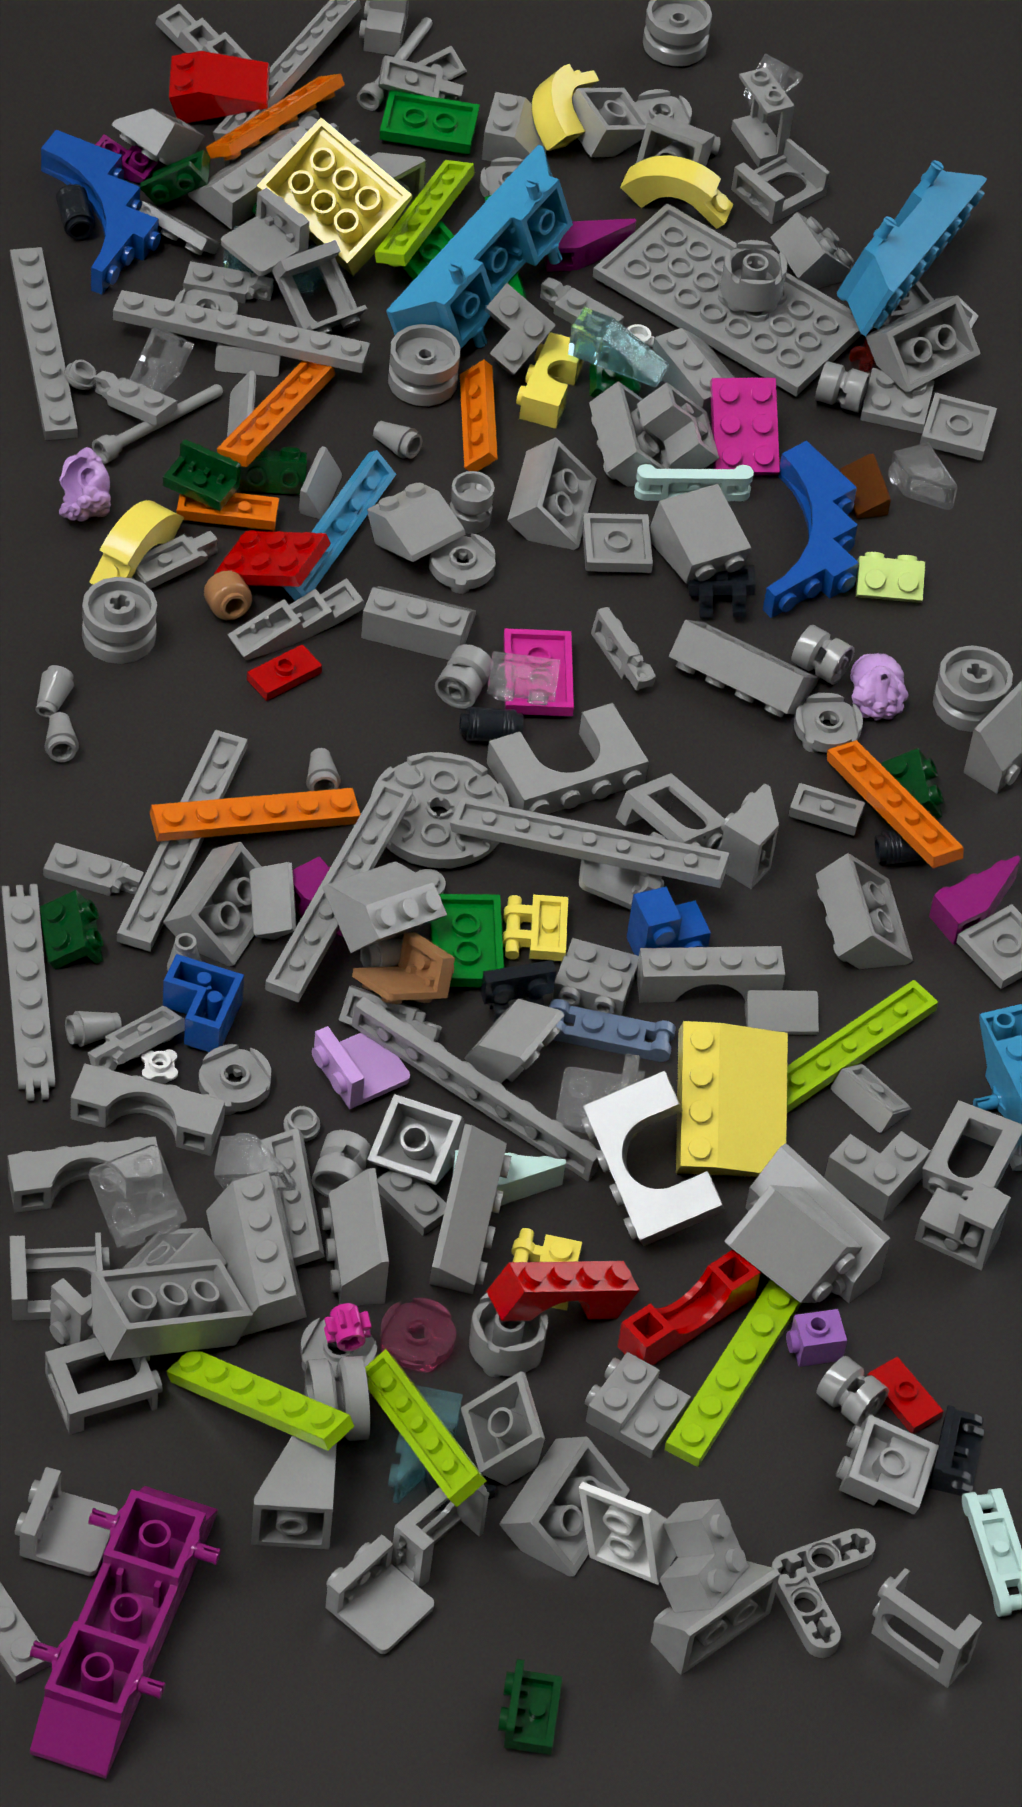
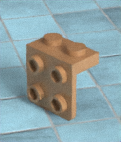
[352,932,455,1004]

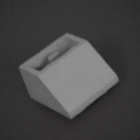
[112,108,205,166]
[770,212,854,289]
[717,783,779,889]
[464,999,564,1083]

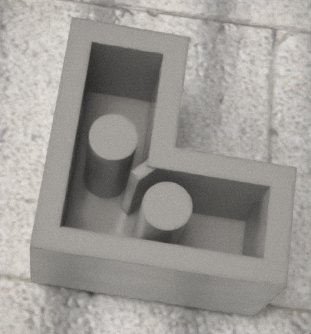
[359,0,409,56]
[484,283,555,376]
[637,382,719,469]
[824,1131,931,1221]
[914,1182,1011,1271]
[659,1499,749,1613]

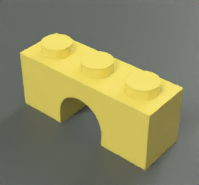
[516,332,586,429]

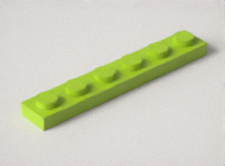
[375,160,475,267]
[787,980,938,1113]
[664,1279,802,1467]
[365,1349,486,1507]
[166,1350,354,1451]

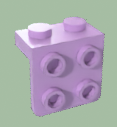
[312,1026,410,1109]

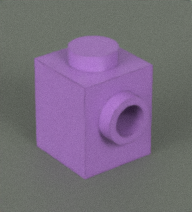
[786,1309,847,1367]

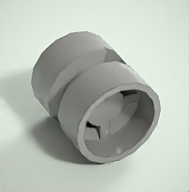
[815,361,870,413]
[450,471,495,534]
[791,625,854,685]
[435,644,494,709]
[311,1130,371,1197]
[816,1356,889,1426]

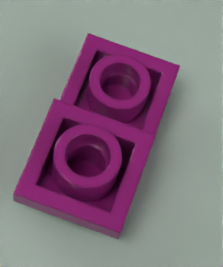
[95,134,159,183]

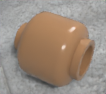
[204,571,252,621]

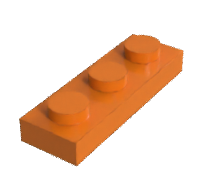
[176,493,279,531]

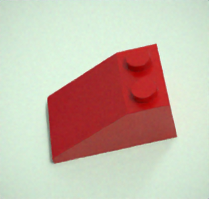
[169,51,270,123]

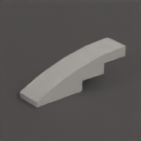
[155,4,252,60]
[227,578,365,661]

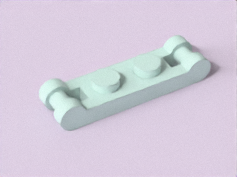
[634,464,754,501]
[962,1488,1022,1617]

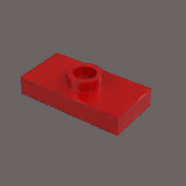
[247,644,322,701]
[867,1356,944,1434]

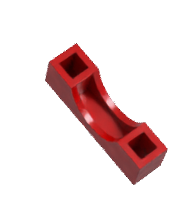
[617,1249,761,1365]
[486,1261,640,1321]

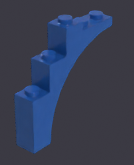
[41,130,161,295]
[763,440,859,618]

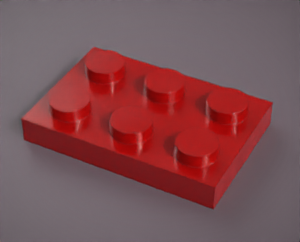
[214,530,331,587]

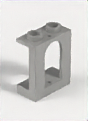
[731,67,795,168]
[731,138,830,224]
[272,240,367,334]
[615,773,725,850]
[922,1100,1022,1200]
[10,1233,110,1321]
[45,1337,162,1435]
[391,1484,489,1588]
[871,1568,982,1688]

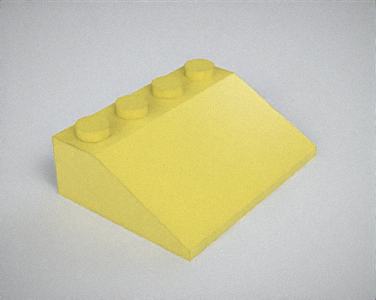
[257,118,413,276]
[676,1021,788,1177]

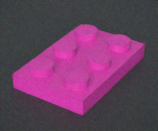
[710,378,780,475]
[503,628,574,716]

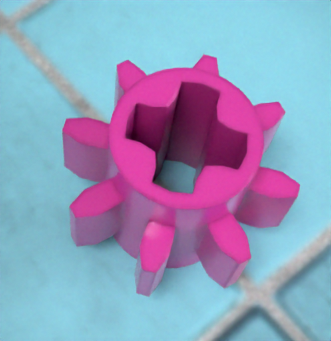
[324,1303,372,1351]

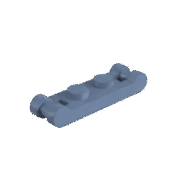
[549,999,676,1062]

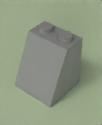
[650,484,751,583]
[725,1185,862,1303]
[251,1436,337,1550]

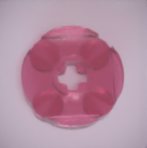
[380,1298,456,1373]

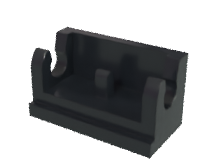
[929,1405,984,1496]

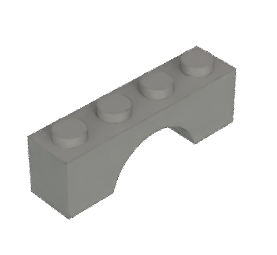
[636,946,785,1003]
[71,1063,225,1156]
[8,1137,163,1213]

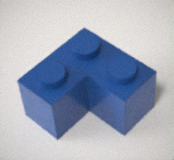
[626,886,711,956]
[163,954,244,1052]

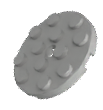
[371,752,509,869]

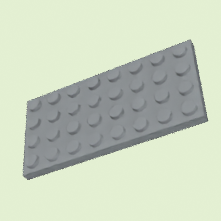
[593,203,862,396]

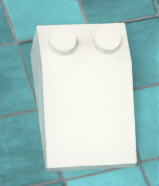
[579,1482,677,1585]

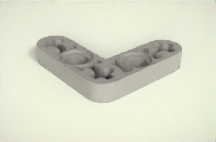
[771,1528,876,1658]

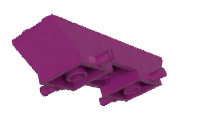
[30,1486,221,1779]

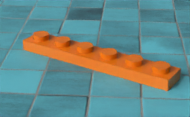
[206,74,345,161]
[217,360,335,467]
[827,740,964,868]
[149,788,361,841]

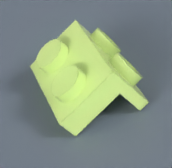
[855,552,925,603]

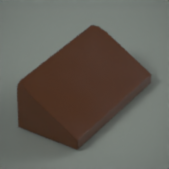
[840,453,891,519]

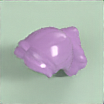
[59,447,111,521]
[850,653,909,721]

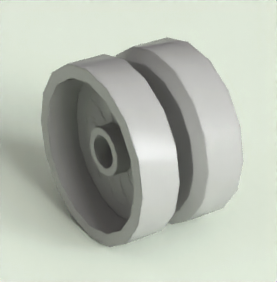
[642,0,712,66]
[388,324,461,406]
[82,577,157,664]
[933,645,1013,732]
[304,1355,370,1441]

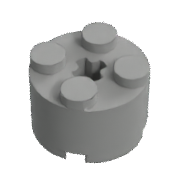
[720,240,787,312]
[469,1293,548,1377]

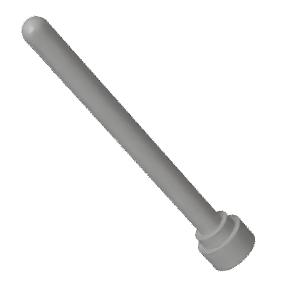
[357,17,433,111]
[92,384,223,464]

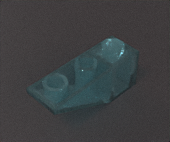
[568,307,669,387]
[388,1385,463,1504]

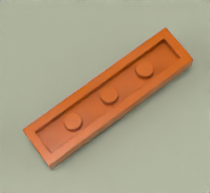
[460,359,498,472]

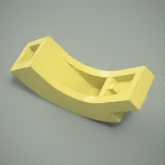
[532,64,599,151]
[620,156,733,229]
[89,500,184,585]

